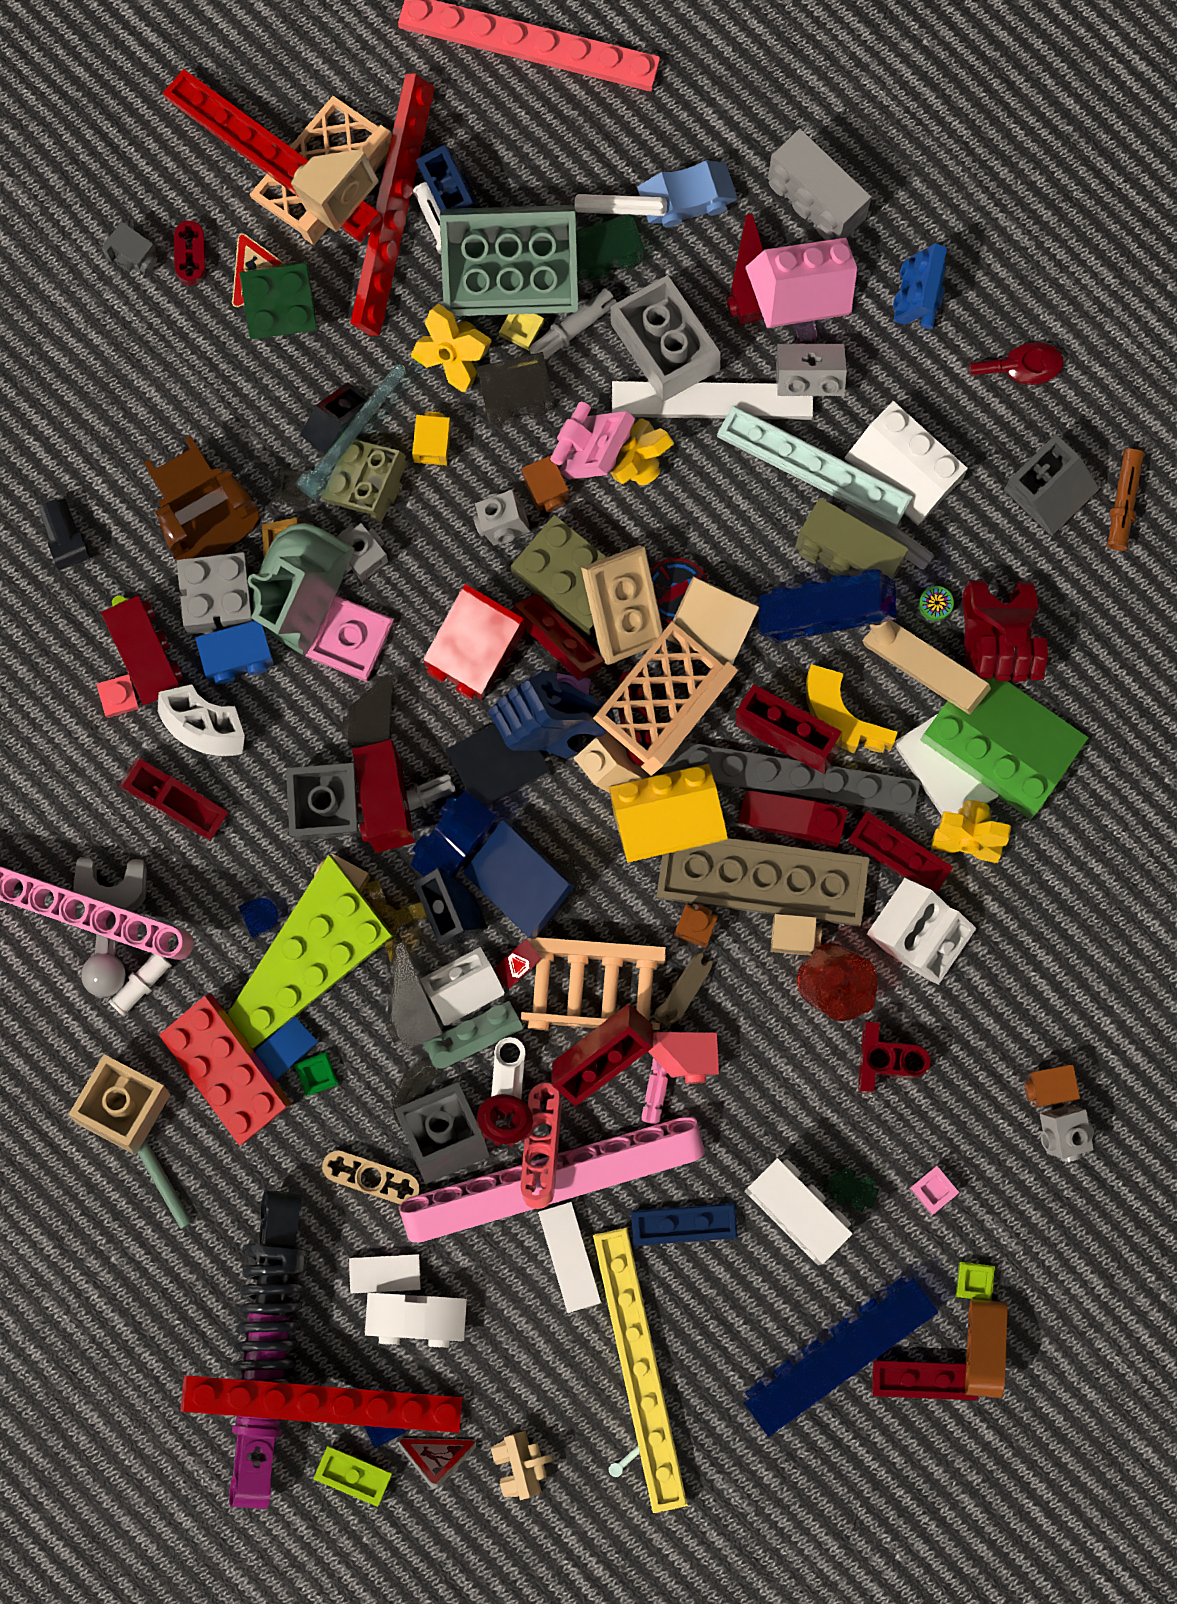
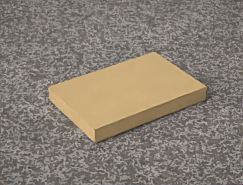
[581,545,663,665]

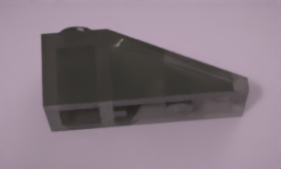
[386,934,442,1051]

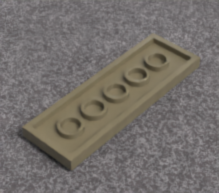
[656,838,869,927]

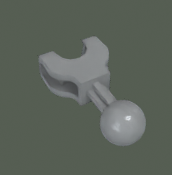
[74,857,147,997]

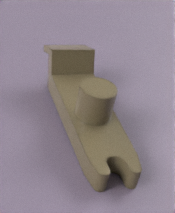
[653,953,713,1030]

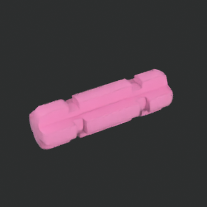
[641,1058,668,1124]

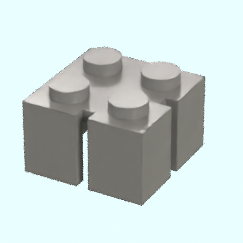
[176,552,254,635]

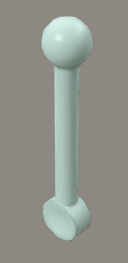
[609,1446,640,1477]

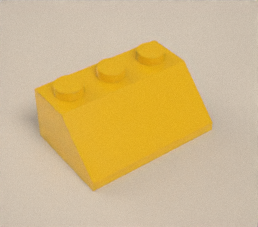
[609,764,728,863]

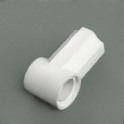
[491,1037,525,1099]

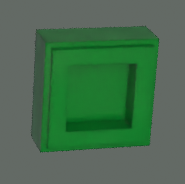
[294,1052,339,1097]

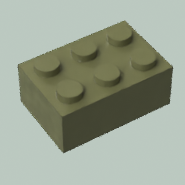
[795,498,909,598]
[511,515,607,638]

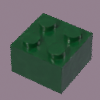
[239,260,317,340]

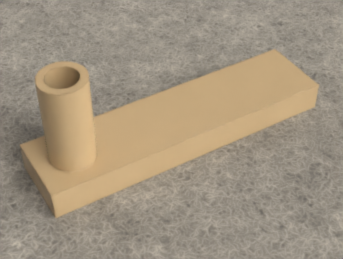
[862,610,991,715]

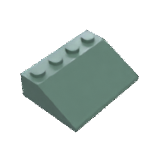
[440,205,578,316]

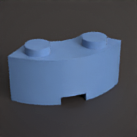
[637,160,738,228]

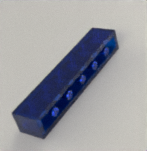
[742,1277,939,1437]

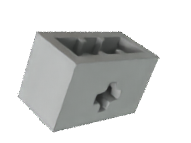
[776,344,847,396]

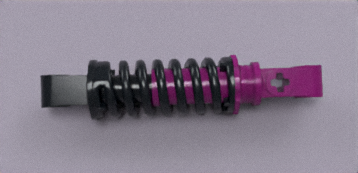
[229,1190,310,1510]

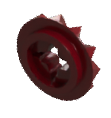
[477,1094,533,1148]

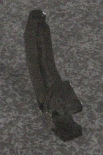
[391,1057,442,1134]

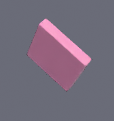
[305,595,394,682]

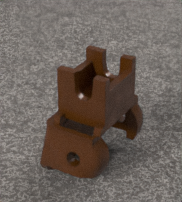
[143,436,260,562]

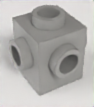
[474,490,531,545]
[337,523,388,582]
[1040,1105,1094,1162]

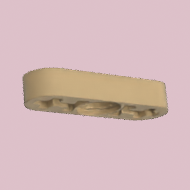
[322,1151,420,1205]

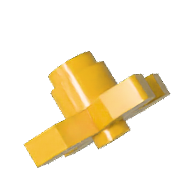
[411,304,491,392]
[610,418,674,485]
[931,800,1011,863]

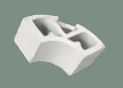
[158,684,245,756]
[365,1293,467,1348]

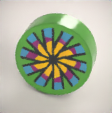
[919,586,954,621]

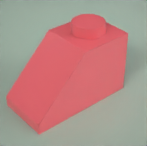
[648,1032,719,1084]

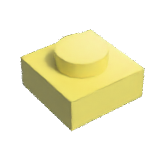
[499,314,544,351]

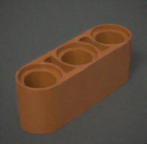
[965,1298,1007,1399]

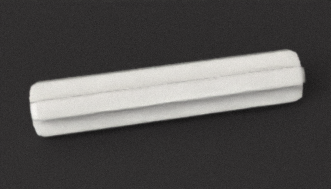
[575,194,668,216]

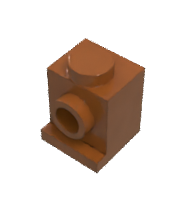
[674,904,718,949]

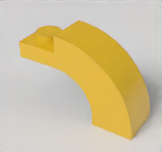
[806,664,897,753]

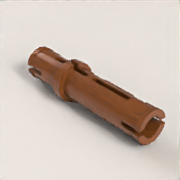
[1106,449,1145,551]

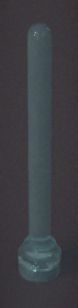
[295,364,406,500]

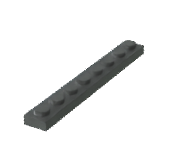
[655,742,920,816]

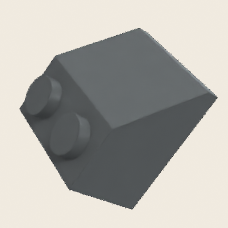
[286,763,358,841]
[394,1082,489,1184]

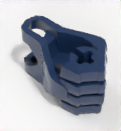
[488,670,615,759]

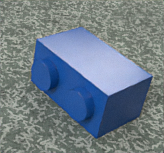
[195,621,274,685]

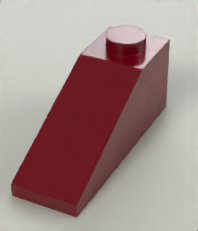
[726,213,764,326]
[737,790,848,849]

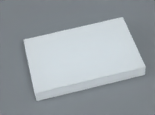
[894,714,999,816]

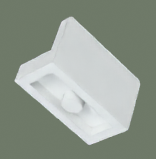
[420,947,505,1025]

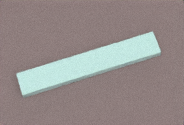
[717,405,912,528]

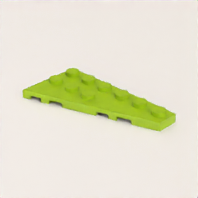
[227,855,394,1051]

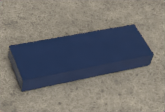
[631,1203,738,1246]

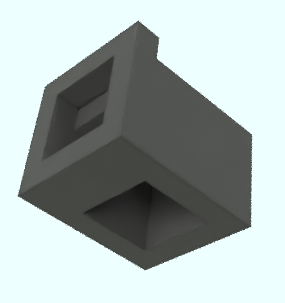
[101,221,158,275]

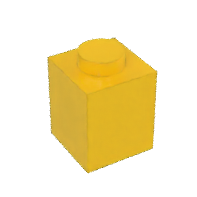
[412,412,451,466]

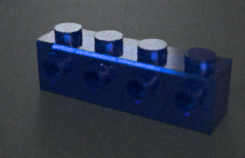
[759,569,897,643]

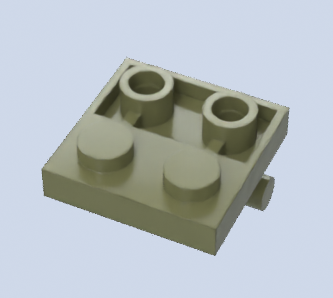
[321,438,408,523]

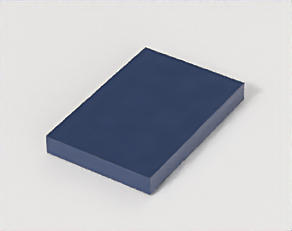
[463,820,575,939]

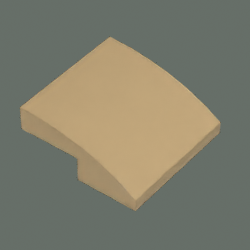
[667,576,759,665]

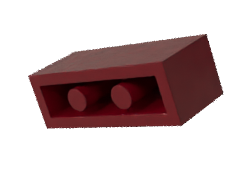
[101,595,185,706]
[736,684,842,775]
[352,739,416,853]
[552,1003,653,1106]

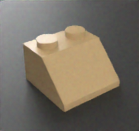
[291,149,379,232]

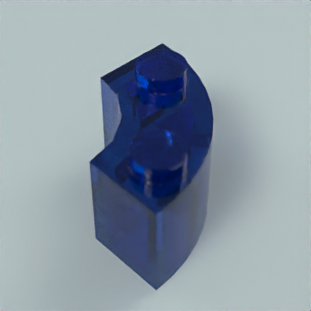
[410,791,497,877]

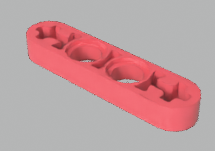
[520,1083,562,1209]

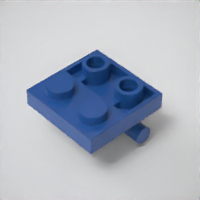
[893,243,947,329]

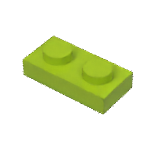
[313,1446,393,1507]

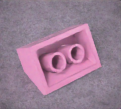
[746,238,857,328]

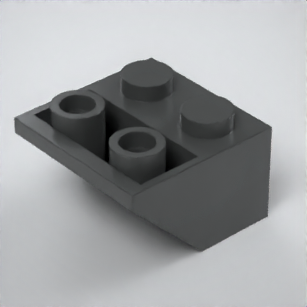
[1004,434,1099,536]

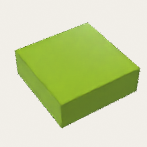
[955,1262,995,1300]

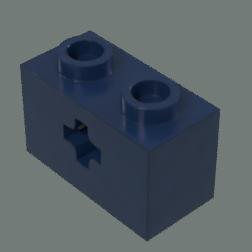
[416,145,481,210]

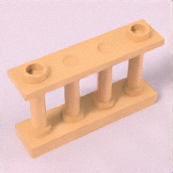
[521,937,666,1033]

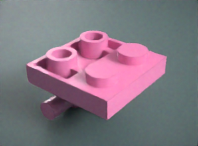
[550,402,636,479]

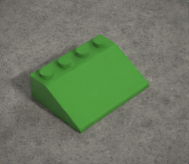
[920,677,1088,820]

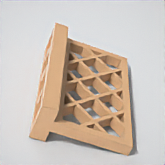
[250,96,392,245]
[593,621,738,776]

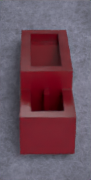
[118,758,228,841]

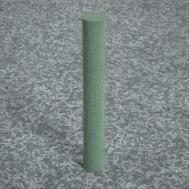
[137,1138,193,1229]

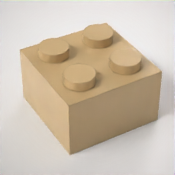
[68,1054,170,1155]

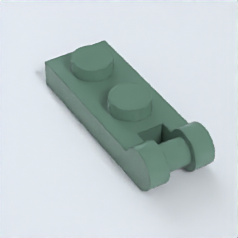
[423,1001,524,1069]

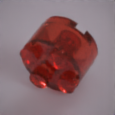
[797,943,878,1021]

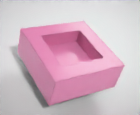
[909,1166,960,1215]

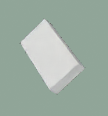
[349,1254,421,1294]

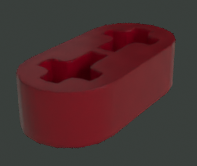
[174,220,206,286]

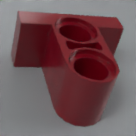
[857,1022,931,1094]

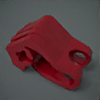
[962,580,1048,682]

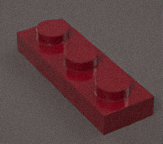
[511,594,605,681]
[847,812,953,894]
[871,1361,978,1400]

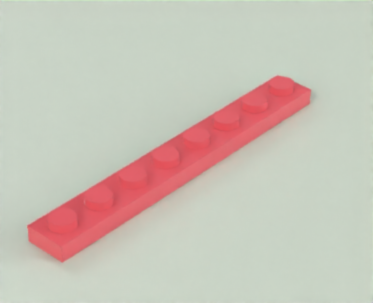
[398,0,660,92]

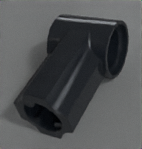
[38,499,90,571]

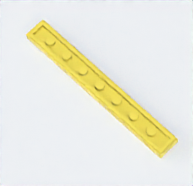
[593,1228,688,1513]

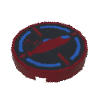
[650,558,709,624]

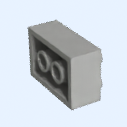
[768,129,871,240]
[610,275,721,402]

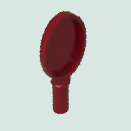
[969,342,1063,385]

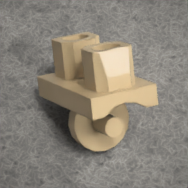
[491,1431,553,1500]

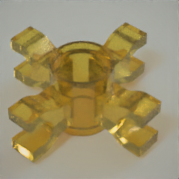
[366,880,427,965]

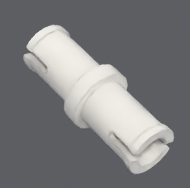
[108,954,172,1016]

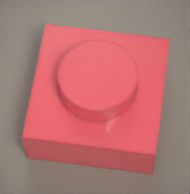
[96,674,140,718]

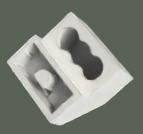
[867,878,976,985]

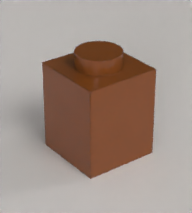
[521,455,569,512]
[1024,1065,1080,1109]

